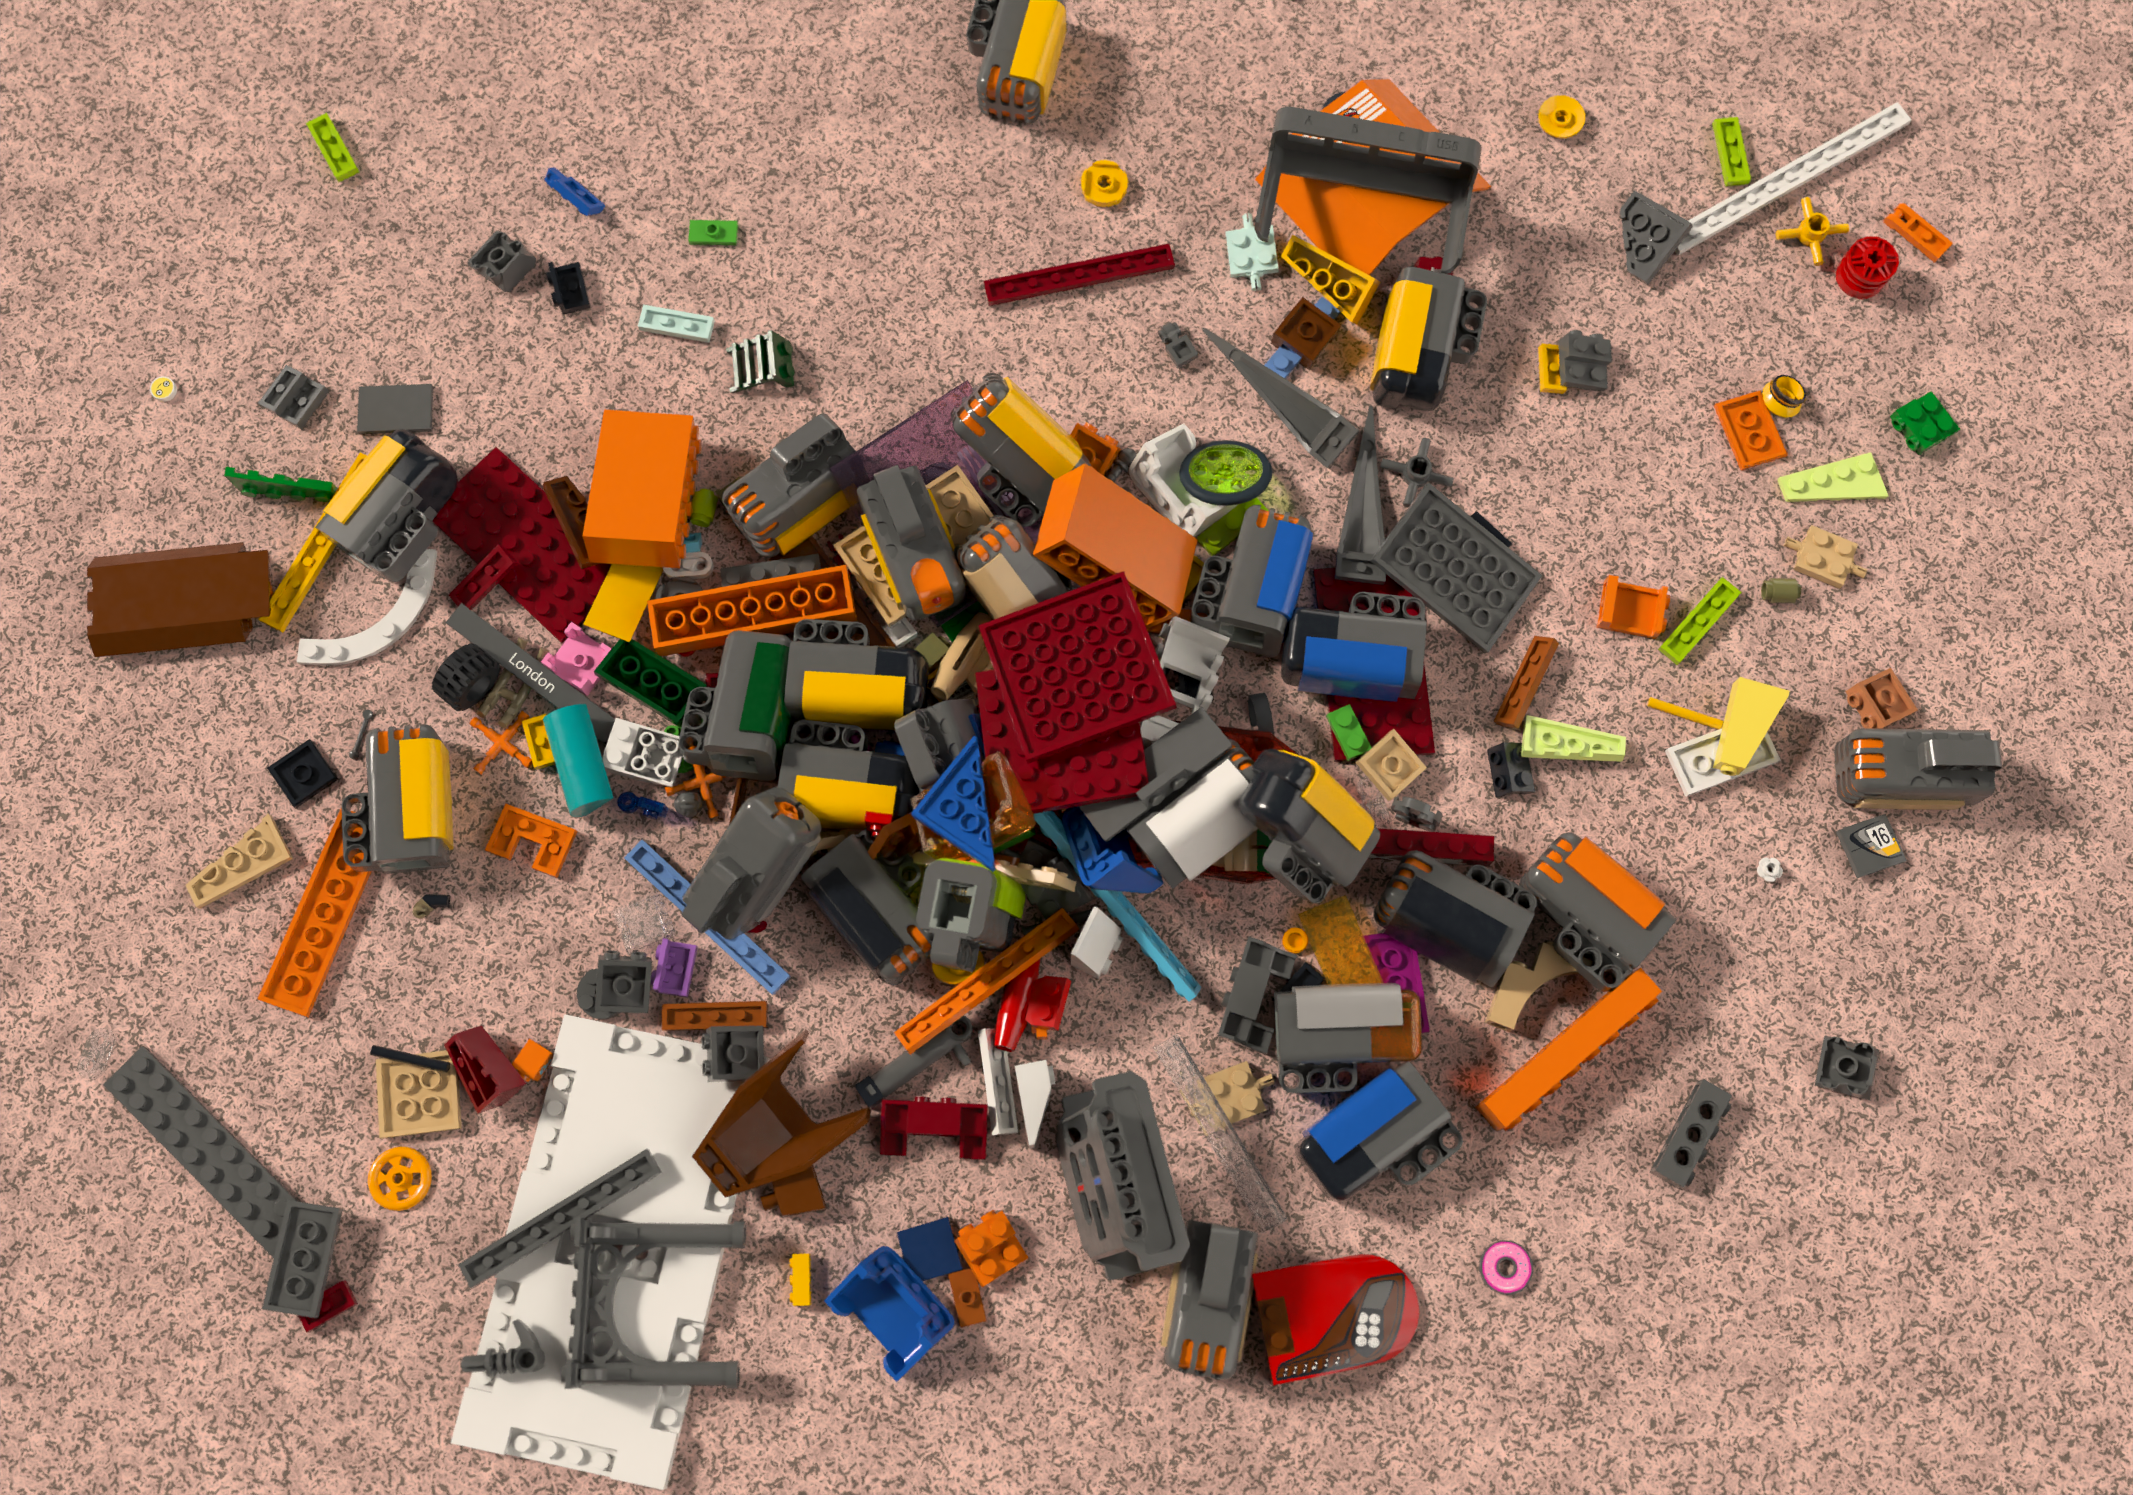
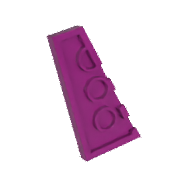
[1361,933,1430,1036]

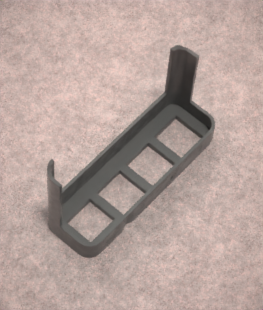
[1254,107,1482,274]

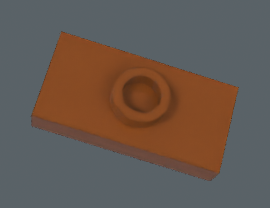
[948,1268,987,1328]

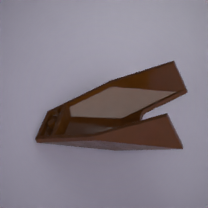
[692,1029,871,1198]

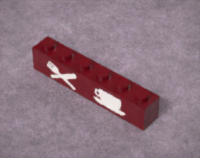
[1367,828,1494,867]

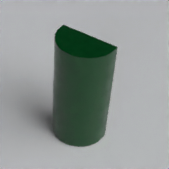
[594,638,707,728]

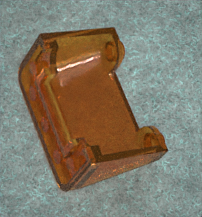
[911,752,1035,862]

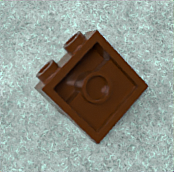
[867,812,931,860]

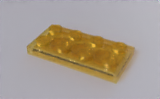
[1298,895,1384,985]

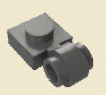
[1158,322,1198,369]

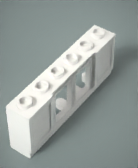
[1140,616,1230,750]

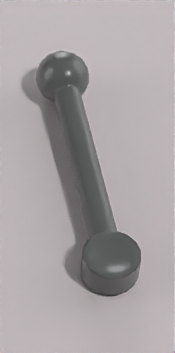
[349,710,373,760]

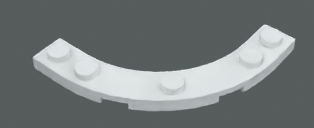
[297,549,437,665]

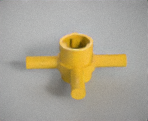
[1776,197,1849,266]

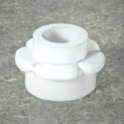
[1757,857,1783,882]

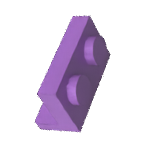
[650,938,698,998]

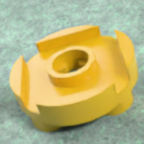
[1081,160,1128,207]

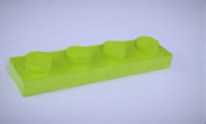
[1658,577,1742,665]

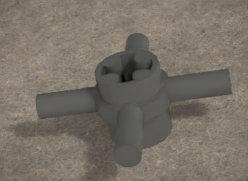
[1380,438,1454,508]

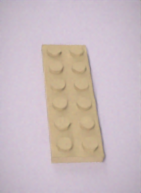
[913,849,1076,892]

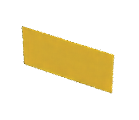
[583,564,663,643]

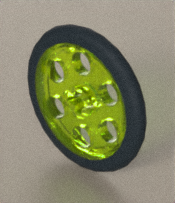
[1179,440,1273,506]

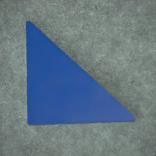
[911,736,996,872]

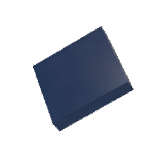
[897,1217,962,1281]

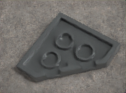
[1620,190,1693,285]

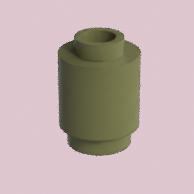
[1761,578,1801,603]

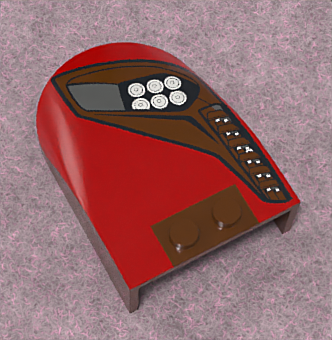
[1252,1254,1419,1385]

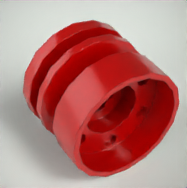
[1835,236,1899,299]

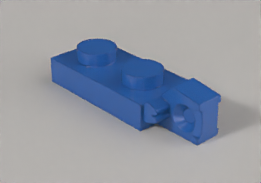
[544,167,605,216]

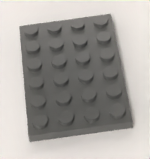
[1370,483,1543,653]

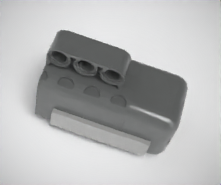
[681,787,822,939]

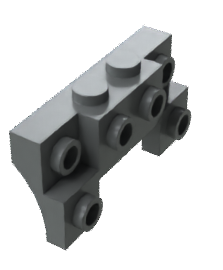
[1217,937,1297,1055]

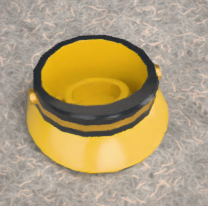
[1763,375,1806,418]

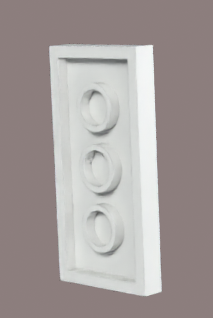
[1665,729,1781,797]

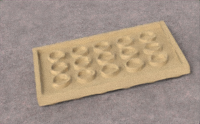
[834,465,994,627]

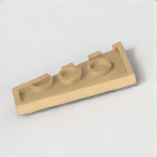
[186,813,293,909]

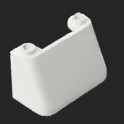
[1129,424,1242,537]

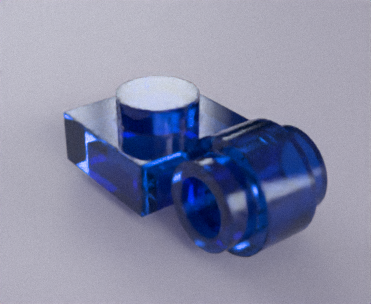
[617,792,669,820]

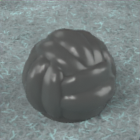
[674,793,703,818]

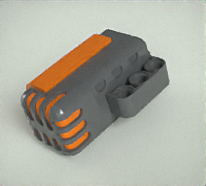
[1519,832,1677,992]

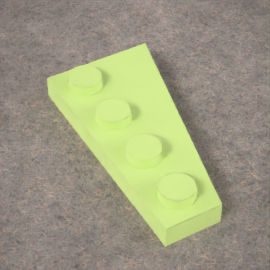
[1778,452,1888,502]
[1521,715,1626,762]

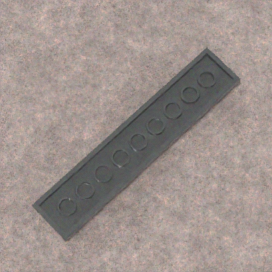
[103,1046,299,1258]

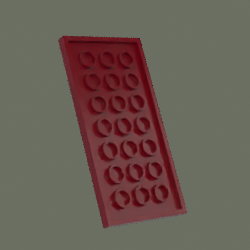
[432,447,612,644]
[1313,567,1435,762]

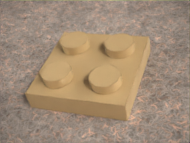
[1355,729,1427,801]

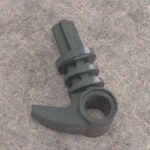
[461,1319,545,1377]

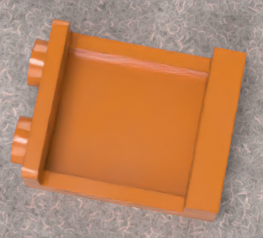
[1597,575,1670,639]

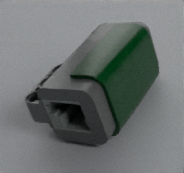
[679,630,793,781]

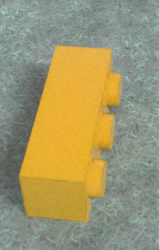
[789,1253,811,1306]

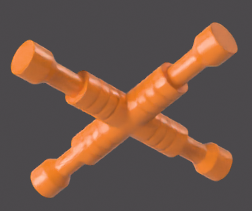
[470,711,532,774]
[664,746,726,818]

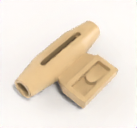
[931,612,994,700]

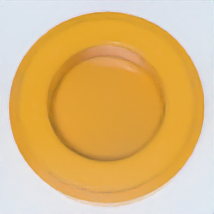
[1282,927,1308,954]

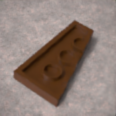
[543,476,601,569]

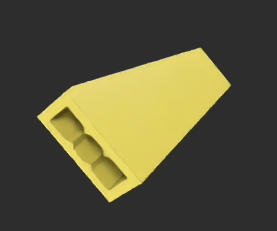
[1713,677,1790,776]

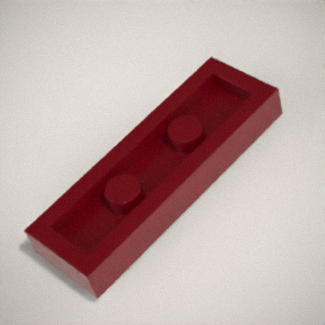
[448,544,518,610]

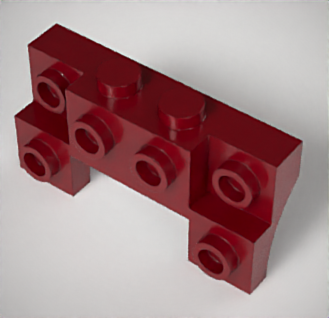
[880,1096,988,1160]

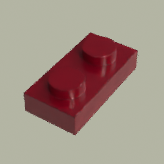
[298,1280,358,1333]

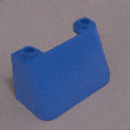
[1062,806,1164,894]
[824,1246,955,1382]

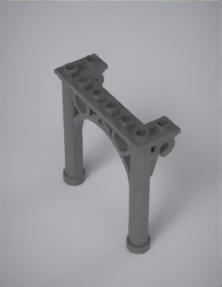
[561,1218,746,1389]

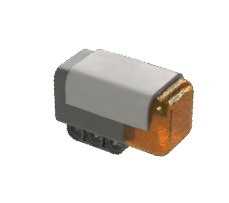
[1274,983,1422,1093]

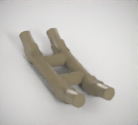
[476,637,550,728]

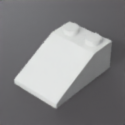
[1071,906,1123,979]
[1015,1060,1055,1149]

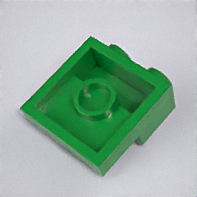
[1890,391,1960,455]

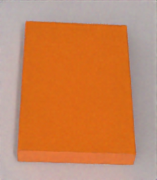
[1714,390,1788,470]

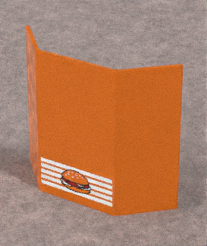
[1255,79,1491,276]

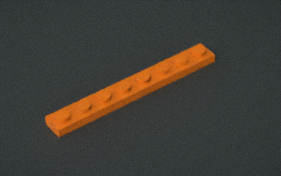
[894,908,1079,1055]

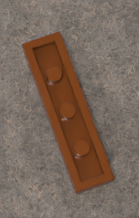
[1494,636,1559,729]
[662,1001,768,1031]

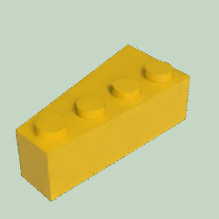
[1281,235,1380,325]

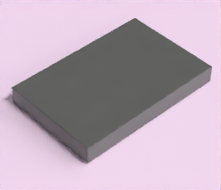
[357,384,433,434]

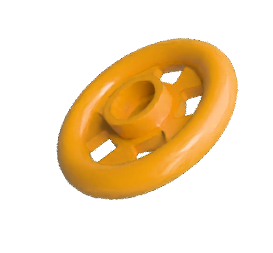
[368,1146,432,1211]

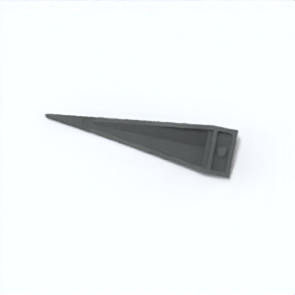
[1202,328,1360,469]
[1334,405,1386,585]

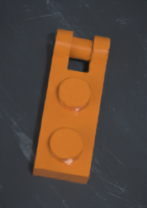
[1884,203,1953,263]

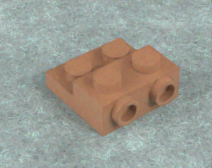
[1845,668,1918,729]

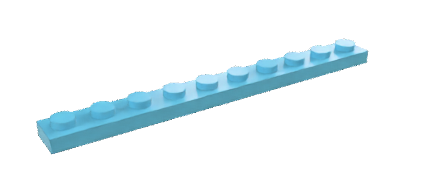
[1028,811,1202,1002]

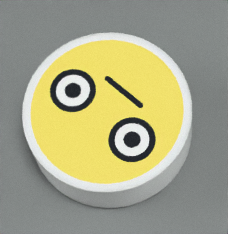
[150,377,177,402]

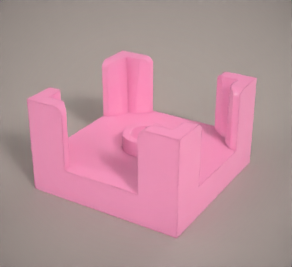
[541,622,611,696]

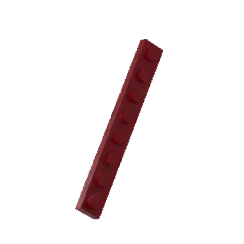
[983,243,1175,306]

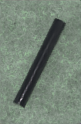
[370,1045,450,1073]

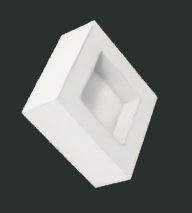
[882,617,917,647]

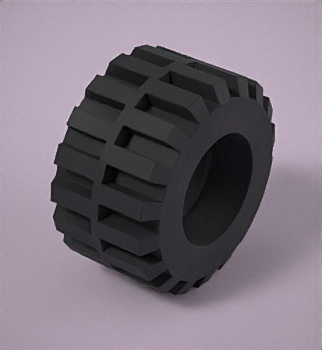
[432,643,500,712]

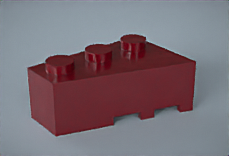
[444,1025,527,1114]

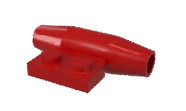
[994,958,1071,1052]

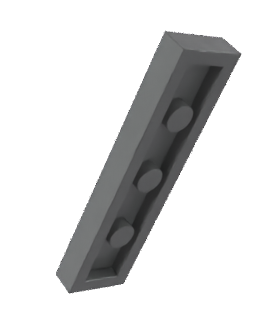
[720,554,821,587]

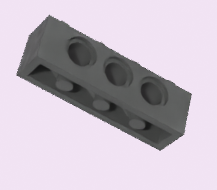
[1650,1079,1732,1189]

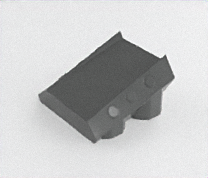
[467,230,536,292]
[1815,1035,1879,1100]

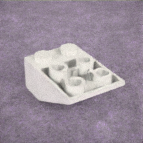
[602,718,683,787]

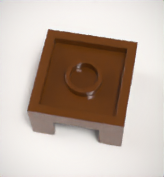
[1271,297,1341,370]

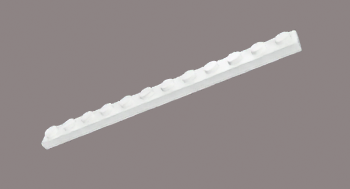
[1675,102,1911,255]

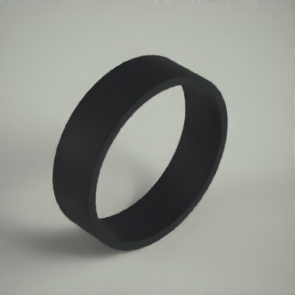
[1248,693,1275,750]

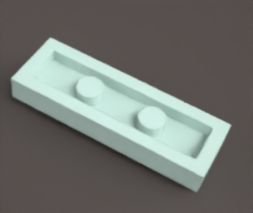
[638,305,715,343]

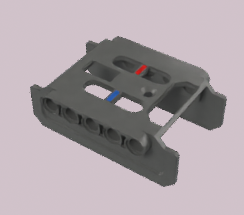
[1055,1071,1190,1281]

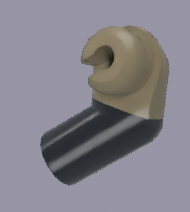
[413,894,451,919]

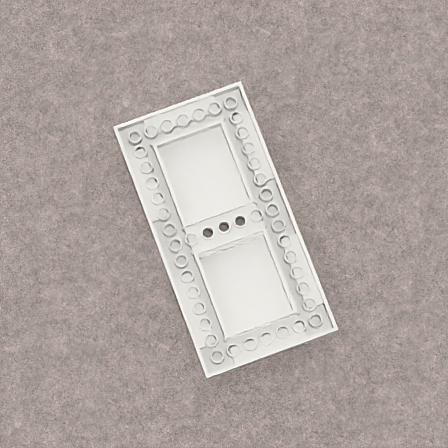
[451,1014,770,1490]

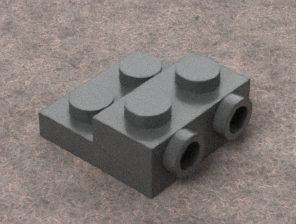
[1558,330,1612,391]
[1021,855,1093,920]
[595,950,652,1013]
[701,1026,764,1082]

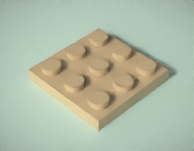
[376,1050,462,1139]

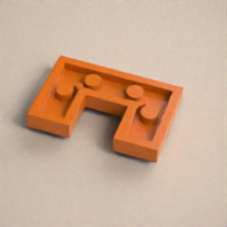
[485,803,578,878]

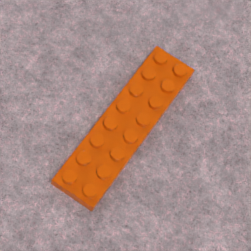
[257,807,372,1018]

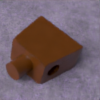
[760,1165,827,1217]

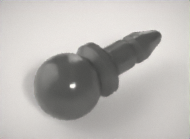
[1106,448,1137,482]

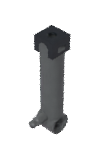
[854,1015,973,1109]

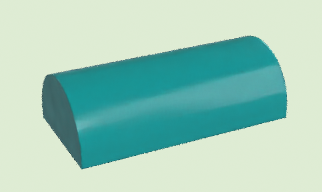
[543,704,613,817]

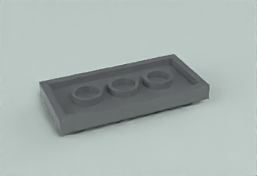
[262,1200,343,1318]

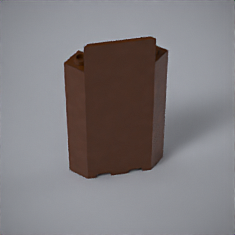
[87,542,271,657]

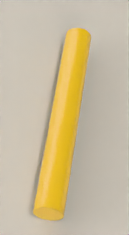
[1647,697,1723,730]

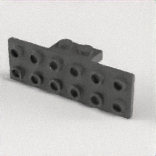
[1079,707,1232,842]

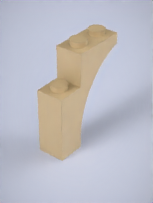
[1485,941,1593,1032]

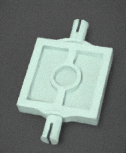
[1225,213,1278,291]

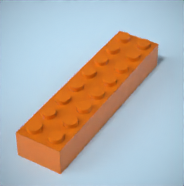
[647,565,857,657]
[1475,967,1662,1132]

